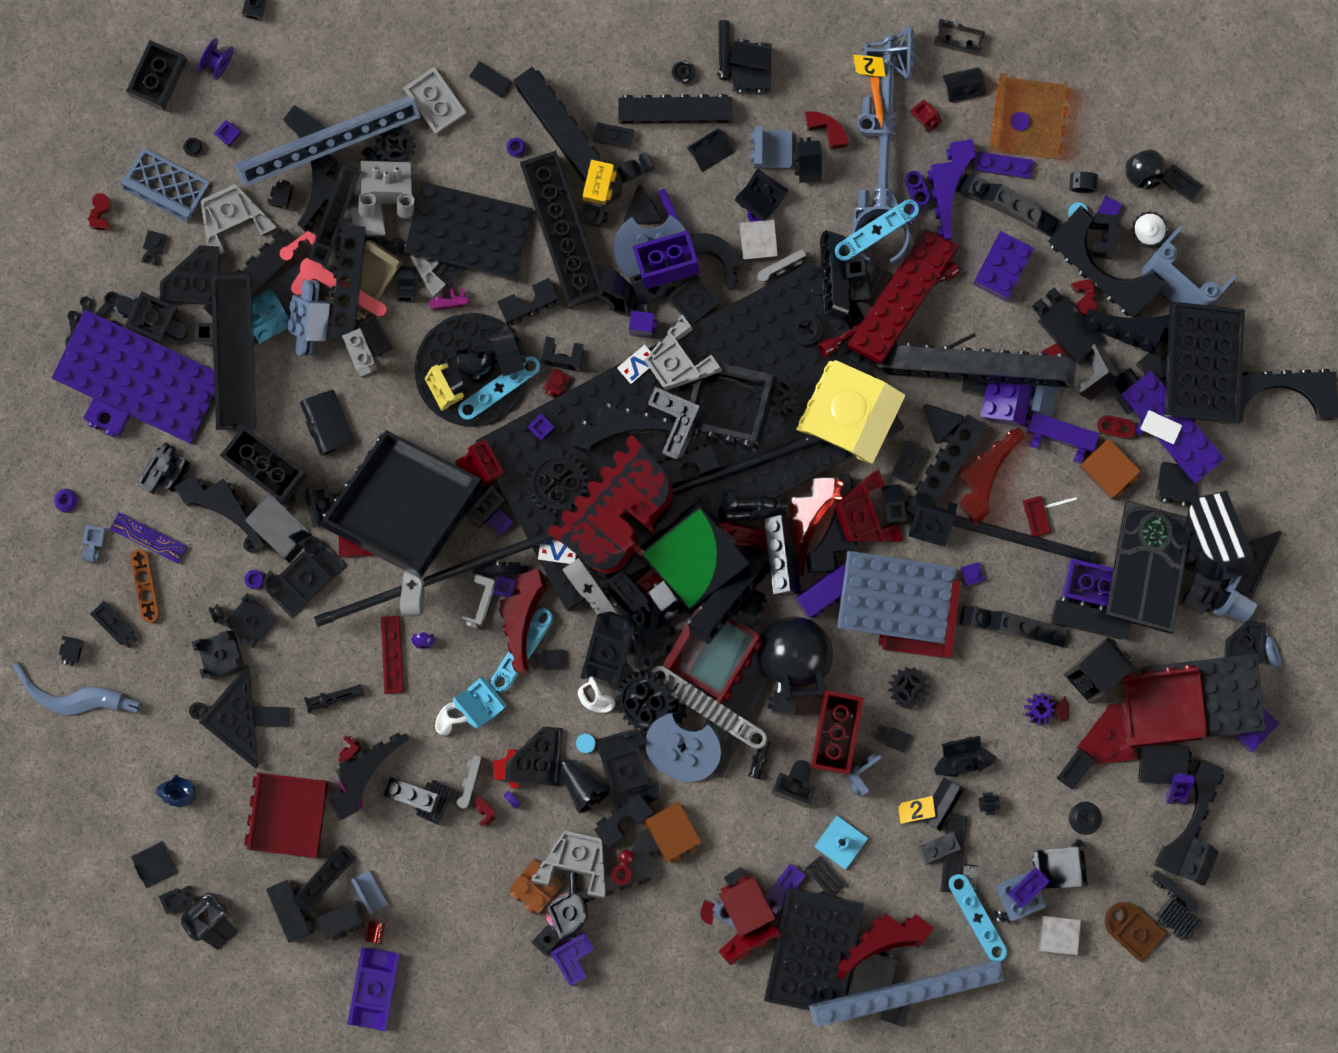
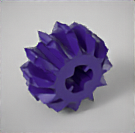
[1024,693,1056,726]

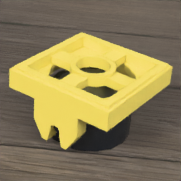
[425,363,464,411]

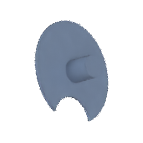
[614,215,686,277]
[645,713,721,782]

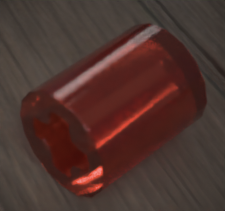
[365,920,386,944]

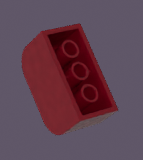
[810,690,864,775]

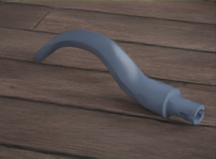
[13,662,141,715]

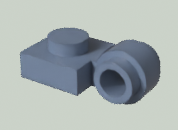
[82,525,106,563]

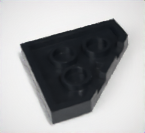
[159,245,220,303]
[505,727,563,786]

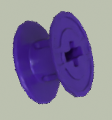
[198,38,234,80]

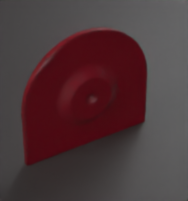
[1055,696,1069,722]
[700,900,715,925]

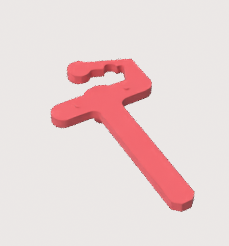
[280,231,387,317]

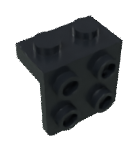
[735,169,789,221]
[1155,462,1198,507]
[1179,839,1218,886]

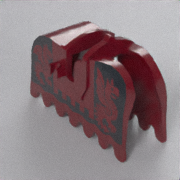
[548,436,673,574]

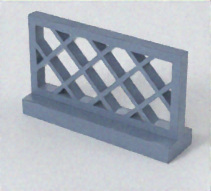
[120,147,210,223]

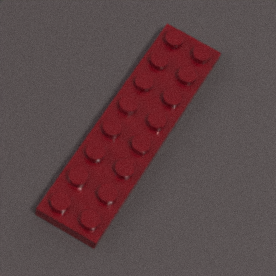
[848,229,958,364]

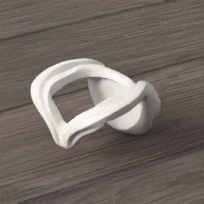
[578,677,615,713]
[435,702,468,736]

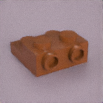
[509,859,564,914]

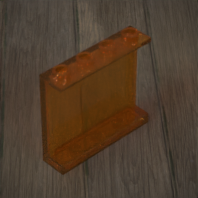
[989,73,1070,159]

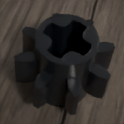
[671,700,687,723]
[978,792,1000,816]

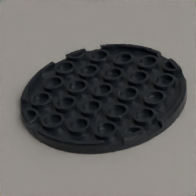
[414,313,529,427]

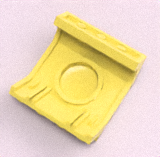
[796,360,905,464]

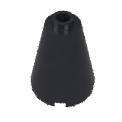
[559,759,609,814]

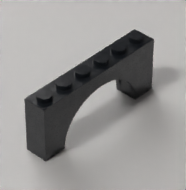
[1048,205,1166,317]
[1221,369,1338,424]

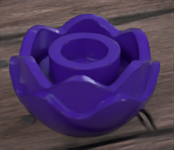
[54,488,78,513]
[411,632,436,649]

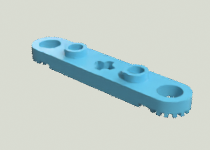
[835,200,919,261]
[458,356,540,420]
[490,608,554,693]
[948,874,1007,961]

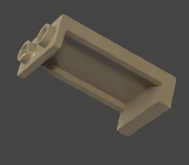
[332,240,403,320]

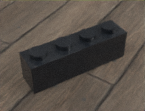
[764,515,801,597]
[1050,597,1131,640]

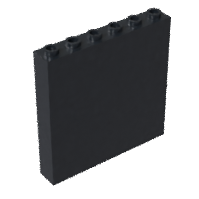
[322,430,484,579]

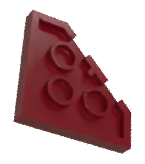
[1077,702,1137,765]

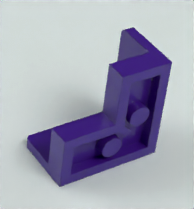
[551,932,594,986]

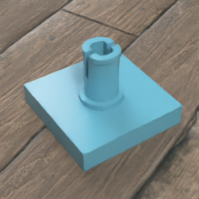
[814,816,868,870]

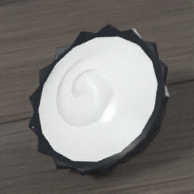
[1131,211,1169,247]

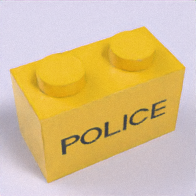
[583,160,617,205]

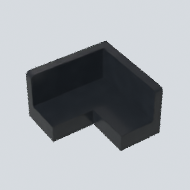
[1078,343,1121,401]

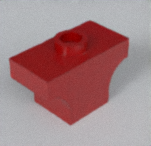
[493,749,519,789]

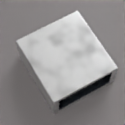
[739,220,778,259]
[1039,916,1081,955]

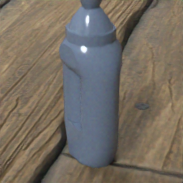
[1265,632,1282,668]

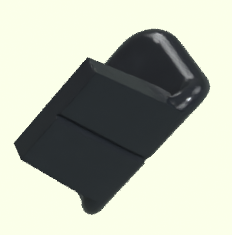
[181,893,238,950]

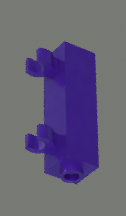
[1024,412,1099,464]

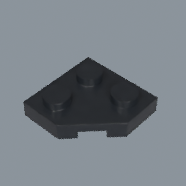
[473,562,528,574]
[1224,622,1266,662]

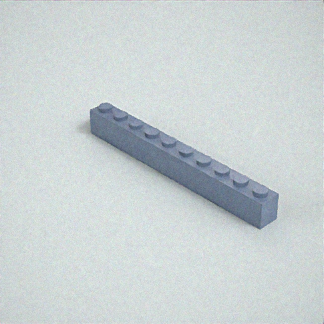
[234,96,421,186]
[809,960,1004,1027]

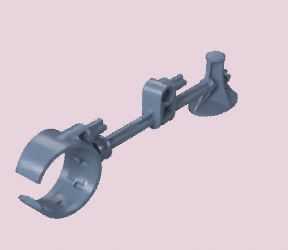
[852,26,916,266]

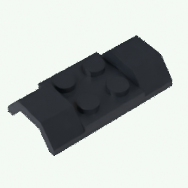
[580,611,635,691]

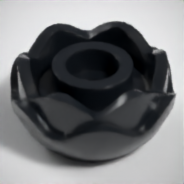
[672,60,695,84]

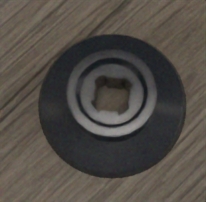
[1069,801,1102,835]

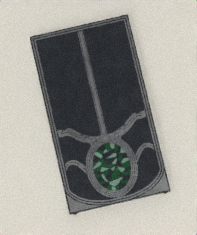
[1105,500,1188,634]

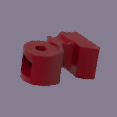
[87,193,112,231]
[1070,279,1097,317]

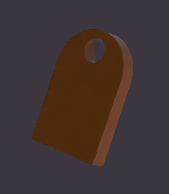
[1104,902,1166,962]

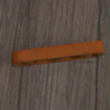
[131,549,159,623]

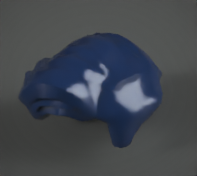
[156,775,196,807]

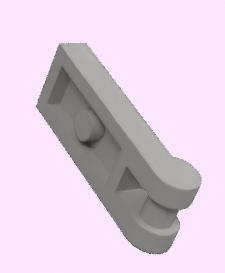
[757,249,806,284]
[457,755,482,808]

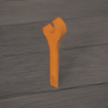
[870,76,884,129]

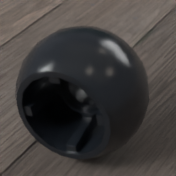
[1125,149,1167,190]

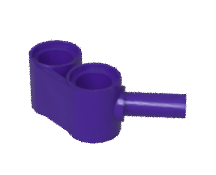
[904,171,929,226]

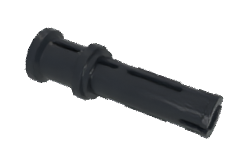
[304,684,364,714]

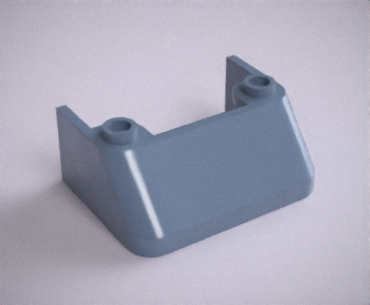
[1141,226,1237,306]

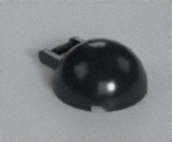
[757,616,833,701]

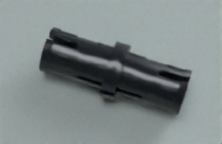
[748,739,771,780]

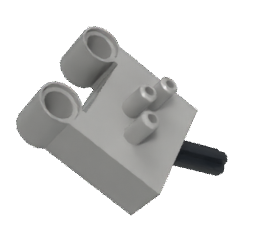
[358,146,415,218]

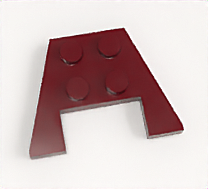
[835,470,903,542]

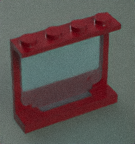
[662,600,763,703]

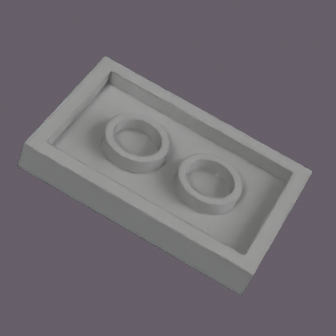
[403,67,467,135]

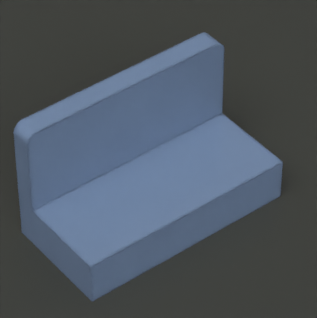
[351,870,388,914]

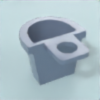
[1212,576,1258,622]

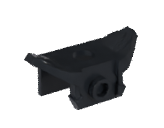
[934,736,997,777]

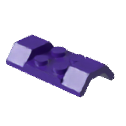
[347,947,400,1031]

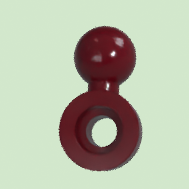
[611,850,634,885]

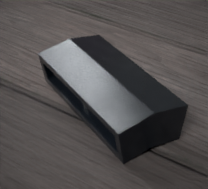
[921,778,964,832]

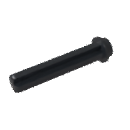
[717,20,732,80]

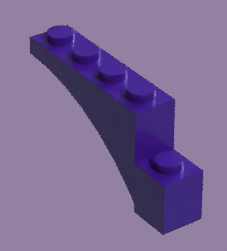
[927,139,976,241]

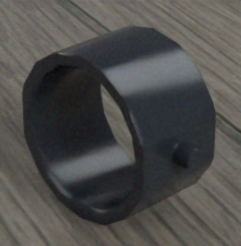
[1069,171,1098,193]

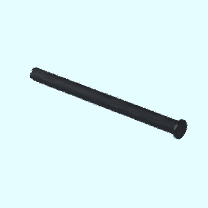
[952,515,1096,563]

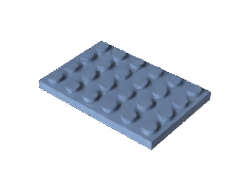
[837,551,957,644]

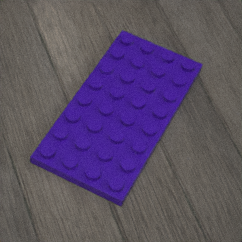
[52,310,215,444]

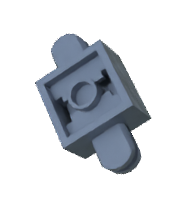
[288,280,330,355]

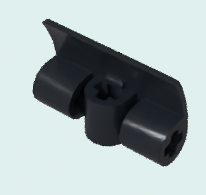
[300,390,354,456]

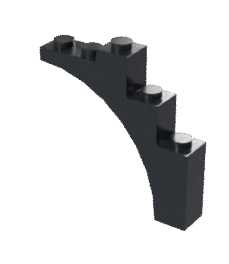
[283,105,339,232]

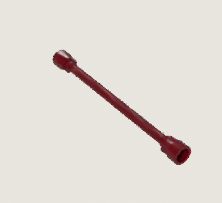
[818,262,960,357]

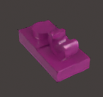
[429,288,469,311]

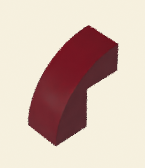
[805,111,849,150]

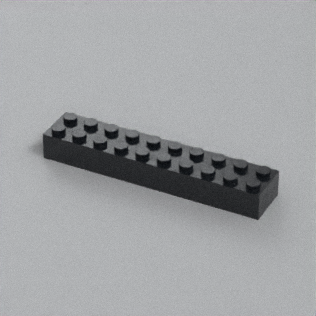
[877,343,1076,388]

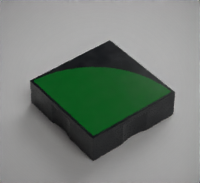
[640,500,750,610]

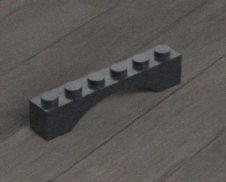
[1154,759,1225,875]

